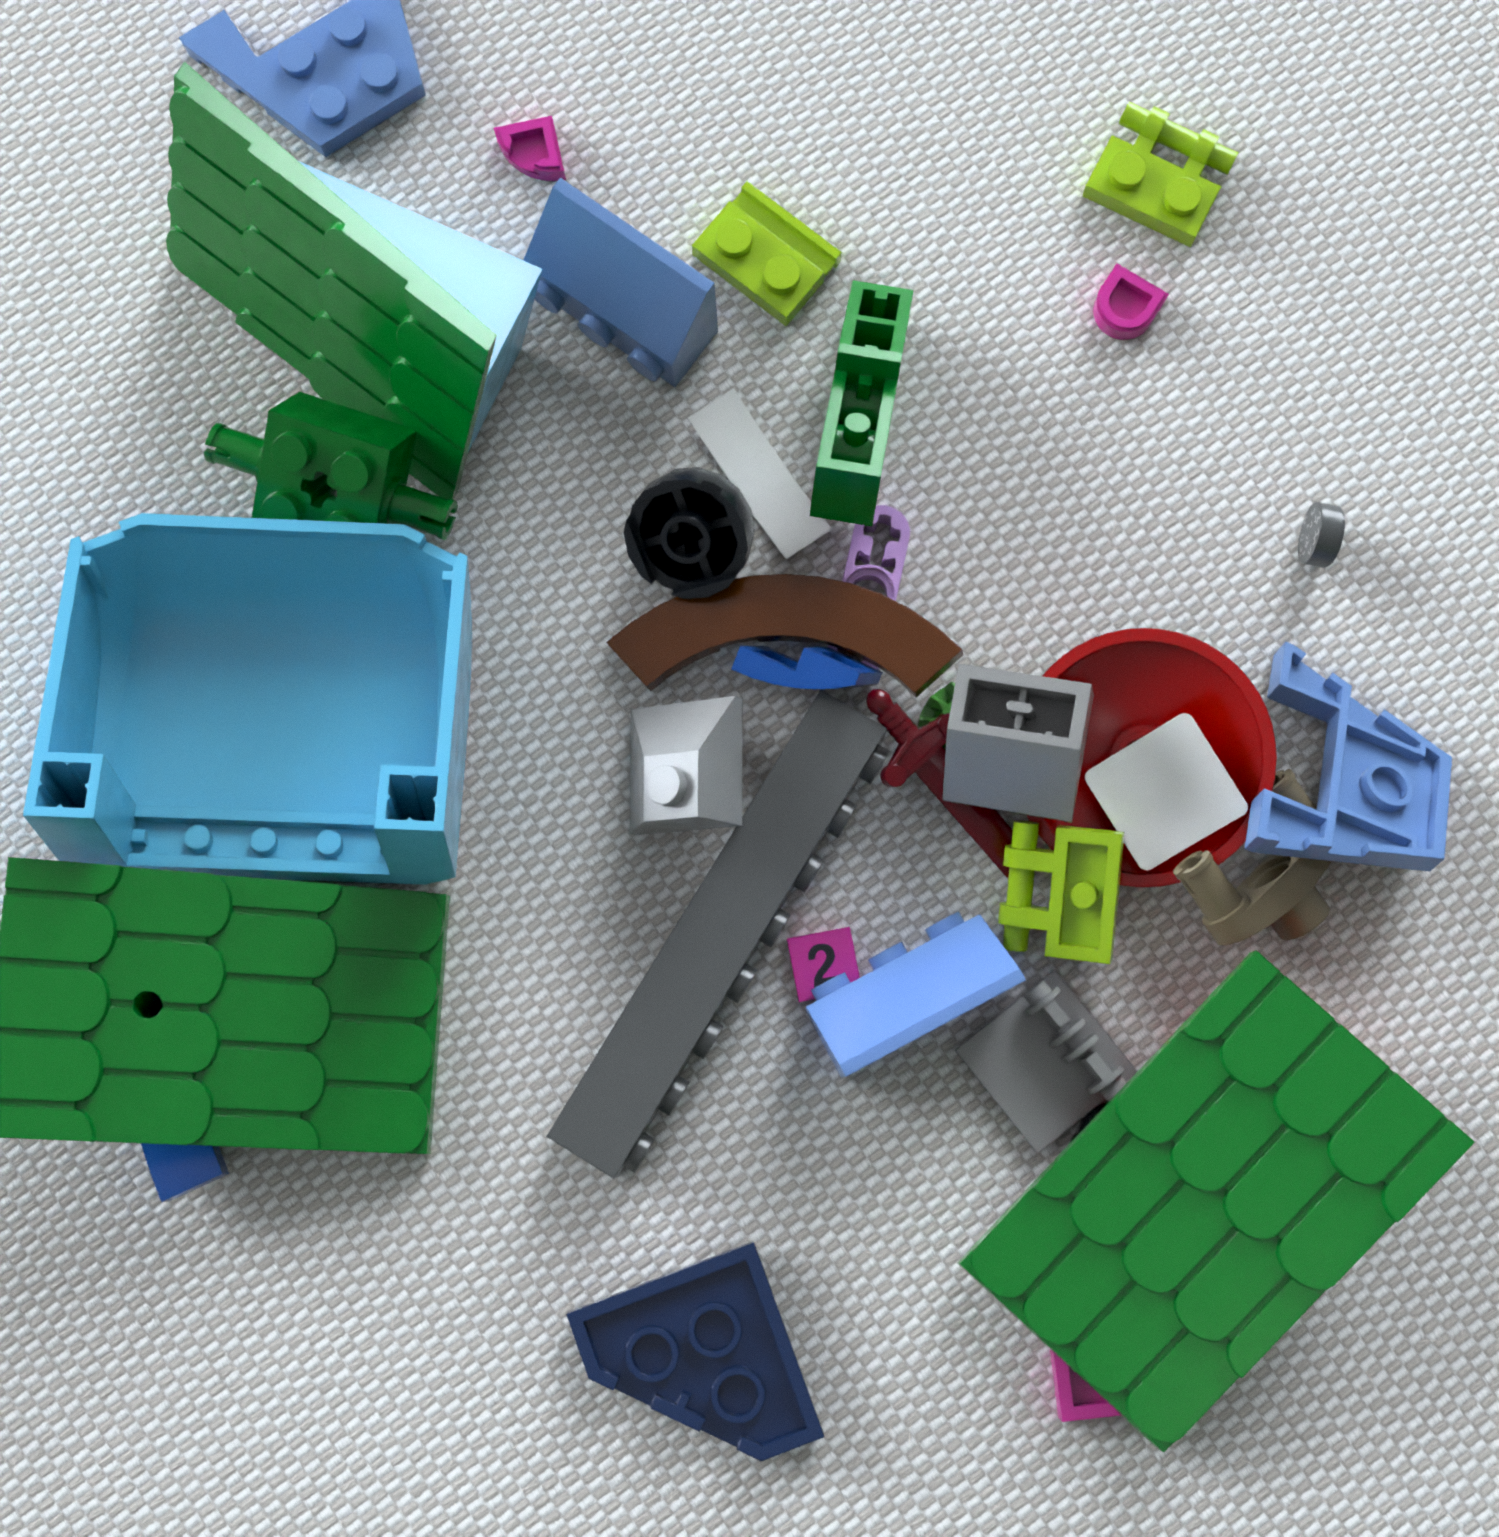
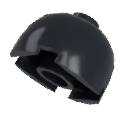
[624,467,755,599]

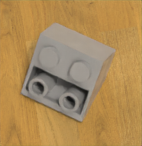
[942,664,1094,823]

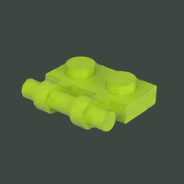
[1082,101,1239,248]
[998,820,1125,964]

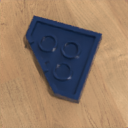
[566,1241,824,1461]

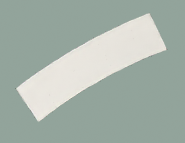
[688,388,832,560]

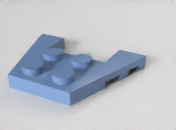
[179,0,426,157]
[1244,641,1452,872]

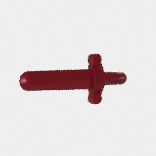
[866,689,1013,878]

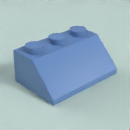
[523,178,718,387]
[805,911,1026,1078]

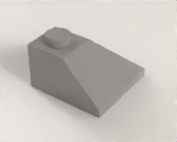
[629,696,743,835]

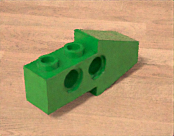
[809,280,914,527]

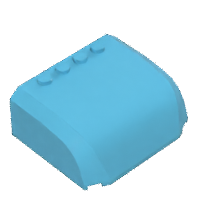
[23,513,472,885]

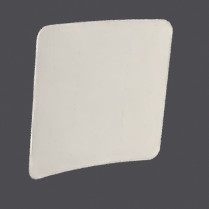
[1085,713,1248,870]

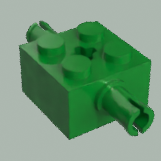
[204,391,458,540]

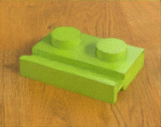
[692,181,842,326]

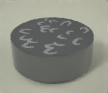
[1298,502,1345,568]

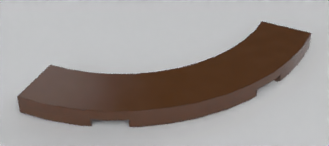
[606,574,964,698]

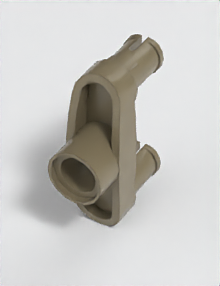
[1173,769,1332,946]

